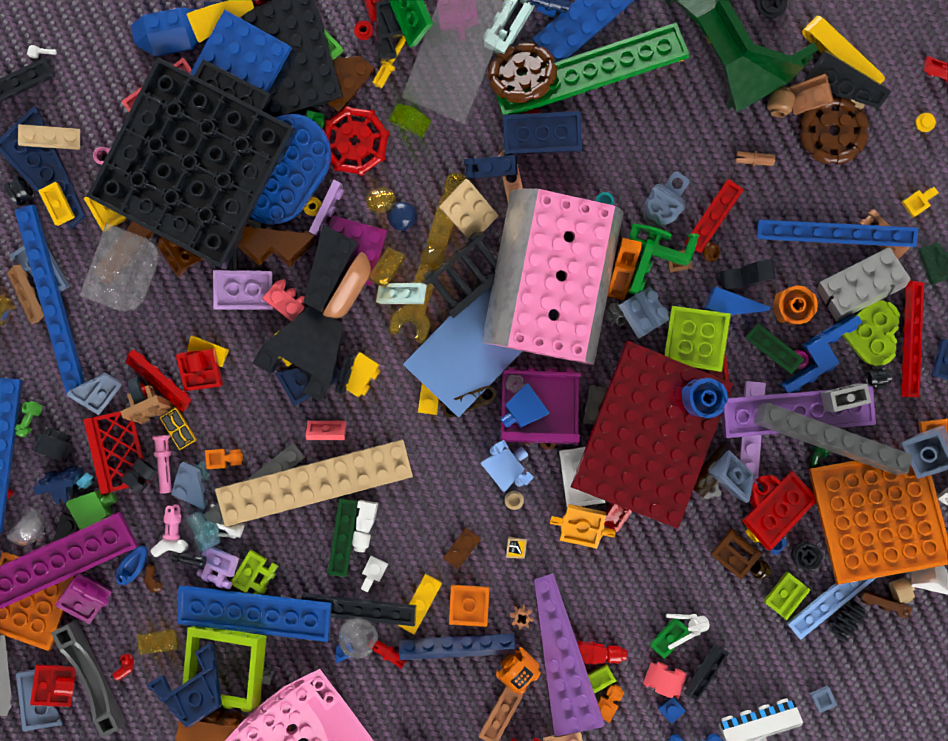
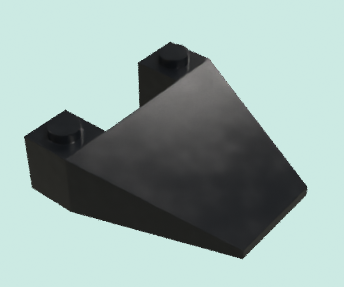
[252,306,344,401]

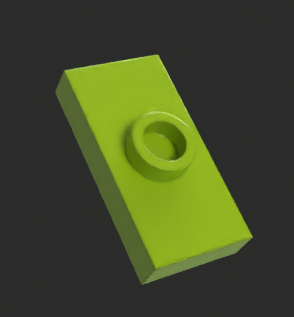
[587,663,616,694]

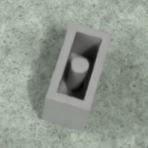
[820,384,872,412]

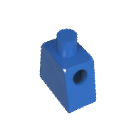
[500,383,549,429]

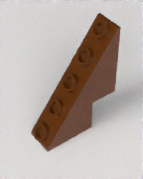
[238,225,315,267]

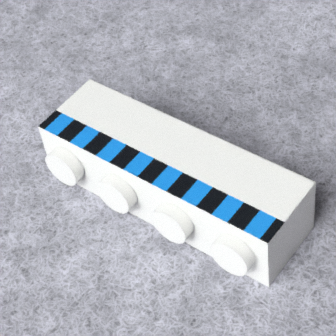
[719,699,803,741]

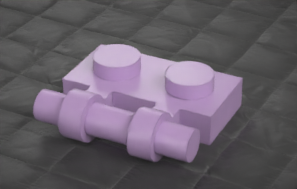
[197,545,239,589]

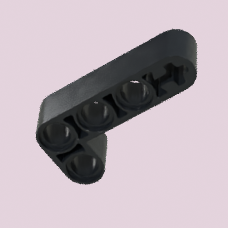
[720,259,776,290]

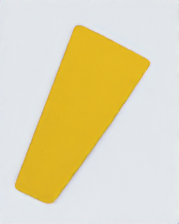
[187,0,254,42]

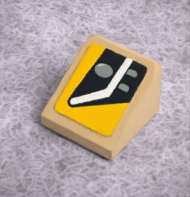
[506,537,527,558]

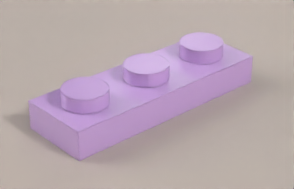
[309,180,344,237]

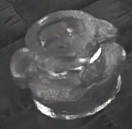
[506,375,525,393]

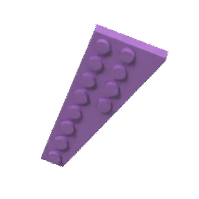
[534,573,605,736]

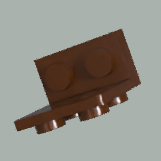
[156,237,203,278]

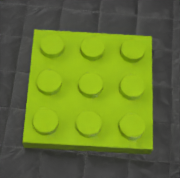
[664,306,731,372]

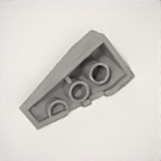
[0,635,12,716]

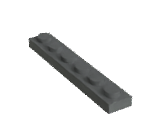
[203,443,306,530]

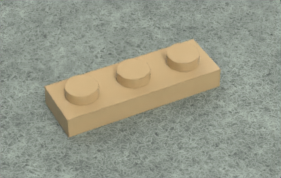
[18,124,80,150]

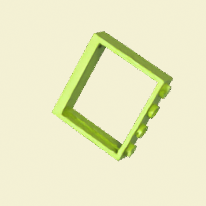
[183,626,267,712]

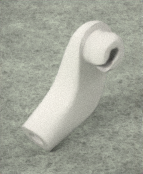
[151,539,189,557]

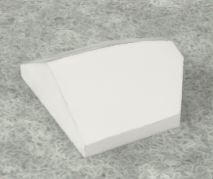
[909,566,948,595]

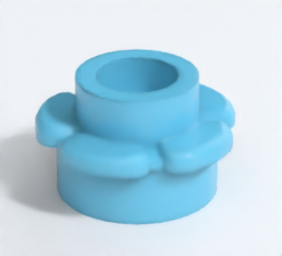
[76,472,93,490]

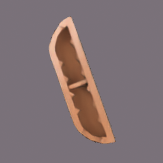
[323,252,371,319]

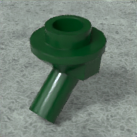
[809,445,830,468]

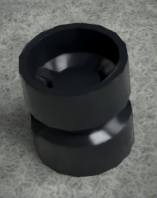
[121,457,159,494]

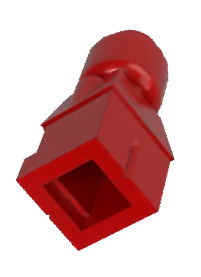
[576,641,627,665]

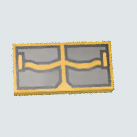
[160,408,197,450]

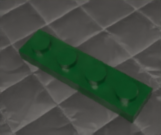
[328,498,359,577]

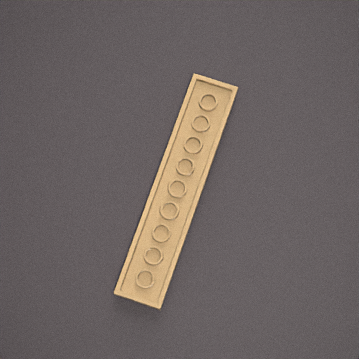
[215,439,413,527]

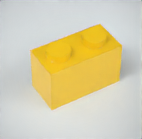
[346,352,381,397]

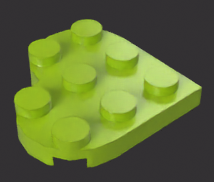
[842,301,900,366]

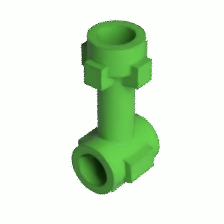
[15,401,42,437]

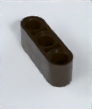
[443,386,496,418]

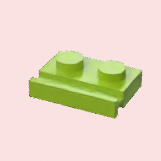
[763,571,810,620]

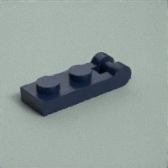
[464,155,518,179]

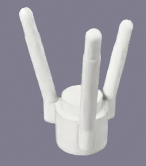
[198,504,245,539]
[666,614,709,649]

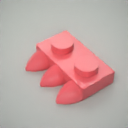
[262,279,306,322]

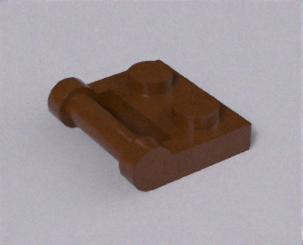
[710,528,762,580]

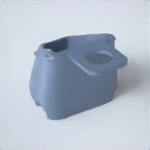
[645,171,690,226]

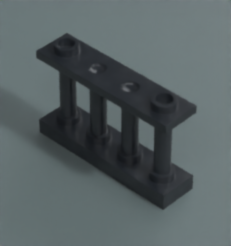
[421,232,497,318]

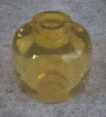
[366,186,396,214]

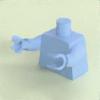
[481,440,534,492]

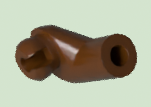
[144,565,162,593]

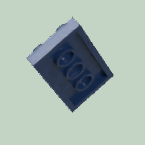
[503,111,582,155]

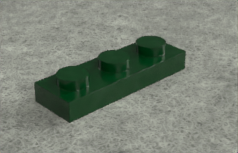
[746,323,805,374]

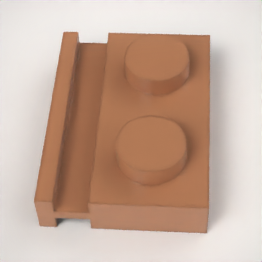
[788,74,834,115]

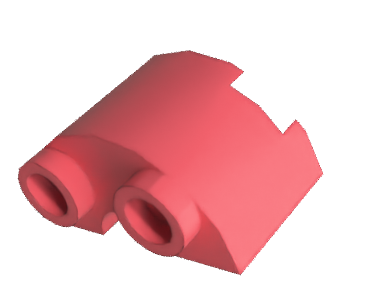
[643,662,687,699]

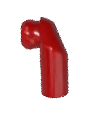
[113,654,134,681]

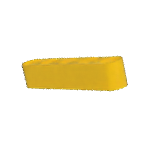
[802,16,885,84]

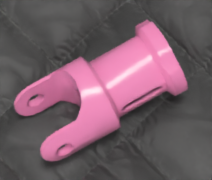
[163,504,181,540]

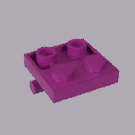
[55,573,112,624]

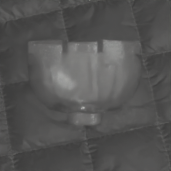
[6,507,45,546]
[338,617,378,659]

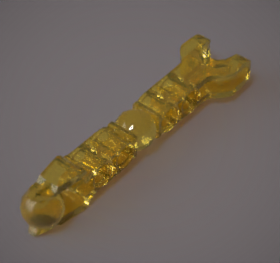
[389,172,467,344]

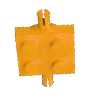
[550,504,616,549]

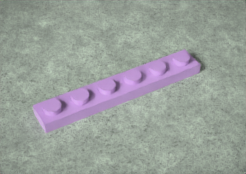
[739,381,766,485]

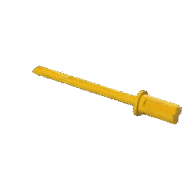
[372,5,426,89]

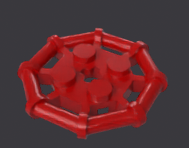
[324,105,390,176]

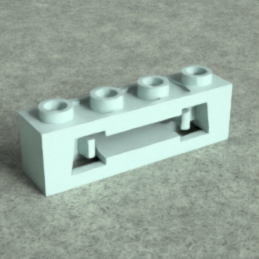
[483,0,535,54]

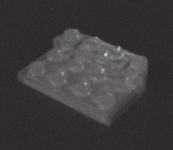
[80,223,160,311]

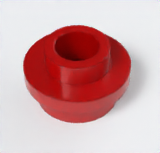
[354,20,373,40]

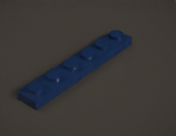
[399,633,515,660]

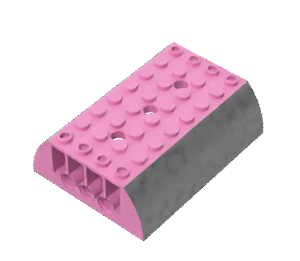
[481,189,623,365]

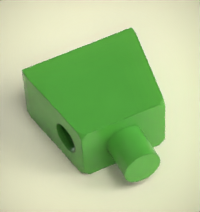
[66,490,117,529]

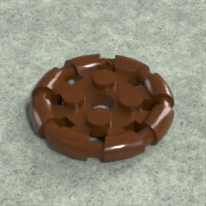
[488,42,557,103]
[799,96,869,165]

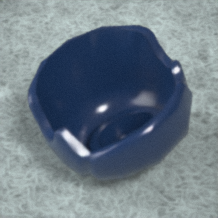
[387,202,418,231]

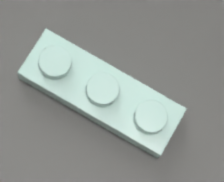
[376,283,427,304]

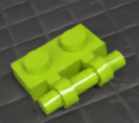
[231,550,279,595]

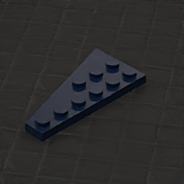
[0,106,87,229]

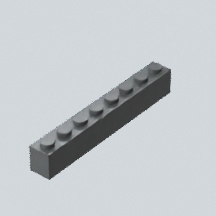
[753,403,913,475]

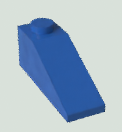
[704,287,770,315]

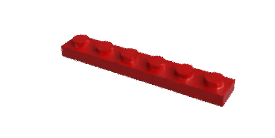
[901,281,924,397]

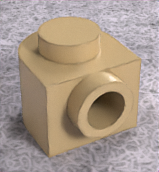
[889,577,915,603]

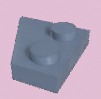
[67,373,122,415]
[171,462,208,509]

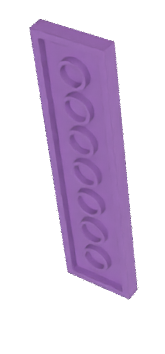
[722,386,876,438]

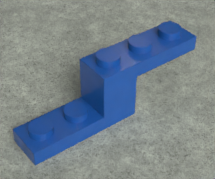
[780,314,862,393]

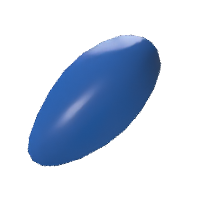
[116,546,148,585]

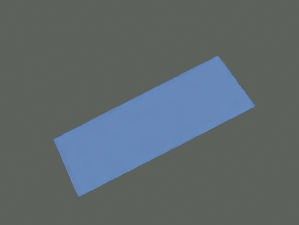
[403,286,558,417]

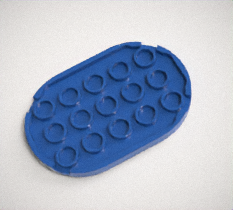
[250,114,331,225]

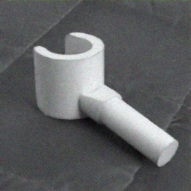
[27,45,57,59]

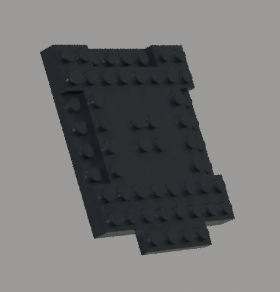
[86,57,297,270]

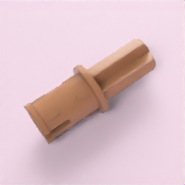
[735,151,775,166]

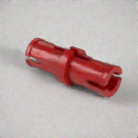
[369,638,407,669]

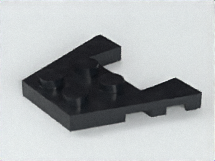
[375,0,449,62]

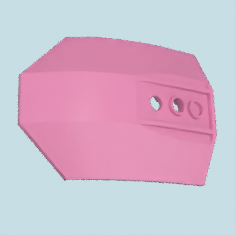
[225,669,374,741]

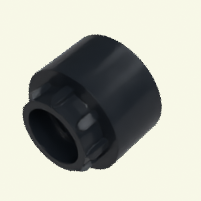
[33,428,73,462]

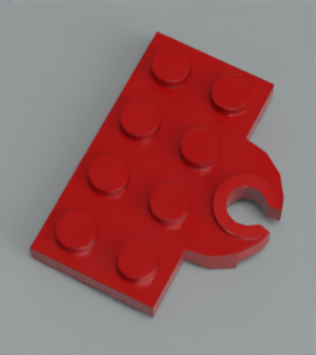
[742,470,816,551]

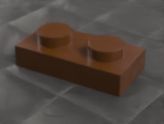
[443,527,481,570]

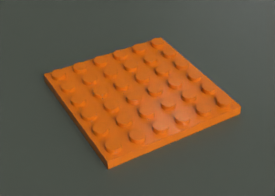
[808,460,948,585]

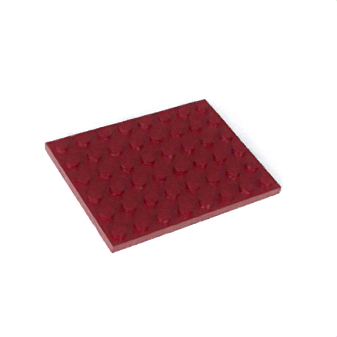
[570,341,733,529]

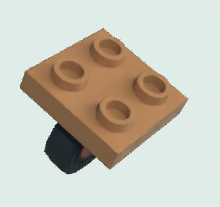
[120,377,173,424]

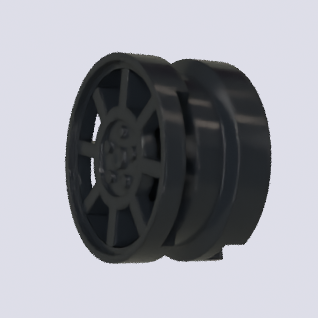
[4,175,35,206]
[791,541,823,571]

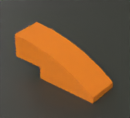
[607,238,641,300]

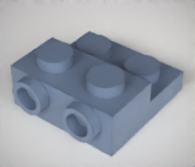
[618,287,670,339]

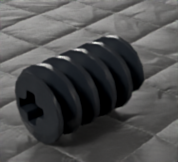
[827,599,869,643]

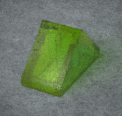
[388,104,431,138]

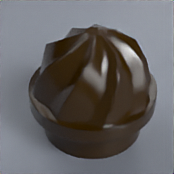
[750,560,771,579]

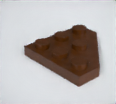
[326,56,375,113]

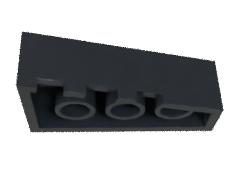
[304,224,360,313]

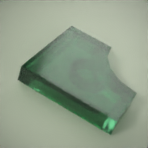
[918,242,948,285]

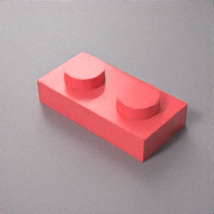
[305,421,346,440]

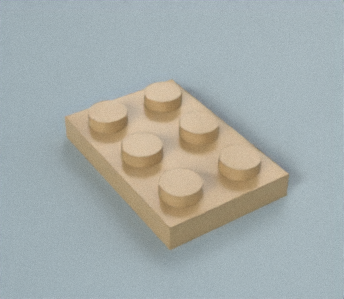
[439,179,499,238]

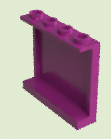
[500,367,581,444]

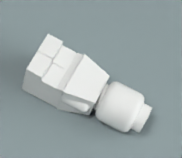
[352,500,378,552]

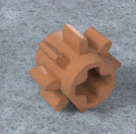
[510,604,534,630]

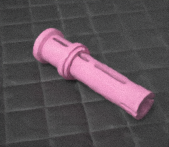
[152,435,172,493]

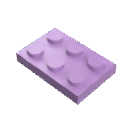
[213,270,273,310]

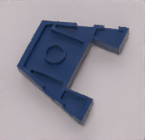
[147,643,222,727]

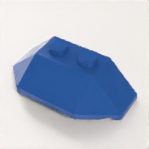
[131,7,199,57]

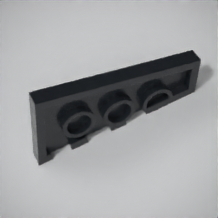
[804,50,892,109]

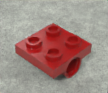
[176,348,223,391]
[30,664,76,707]

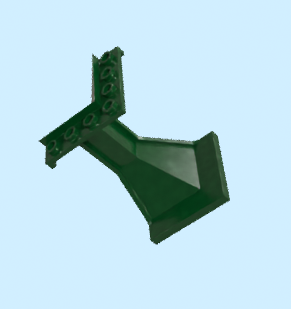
[665,0,818,112]

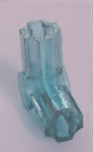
[186,512,221,552]

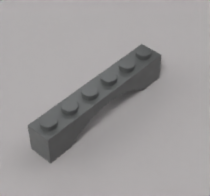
[51,619,126,738]

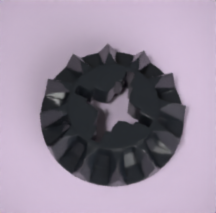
[756,0,788,19]

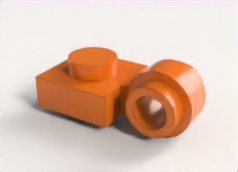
[205,449,244,470]
[597,684,624,723]

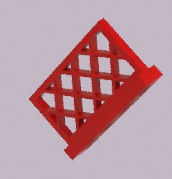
[83,411,149,494]

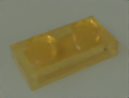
[368,247,405,288]
[137,629,179,655]

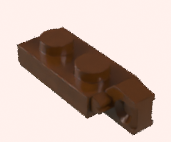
[856,589,912,618]

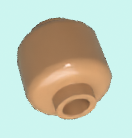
[767,87,795,117]

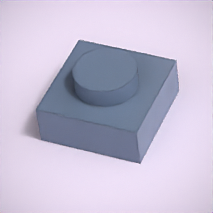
[809,686,837,713]

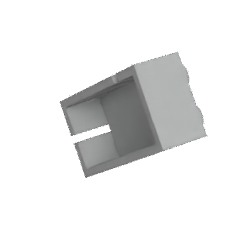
[817,247,911,322]

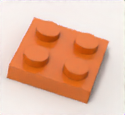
[449,585,489,627]

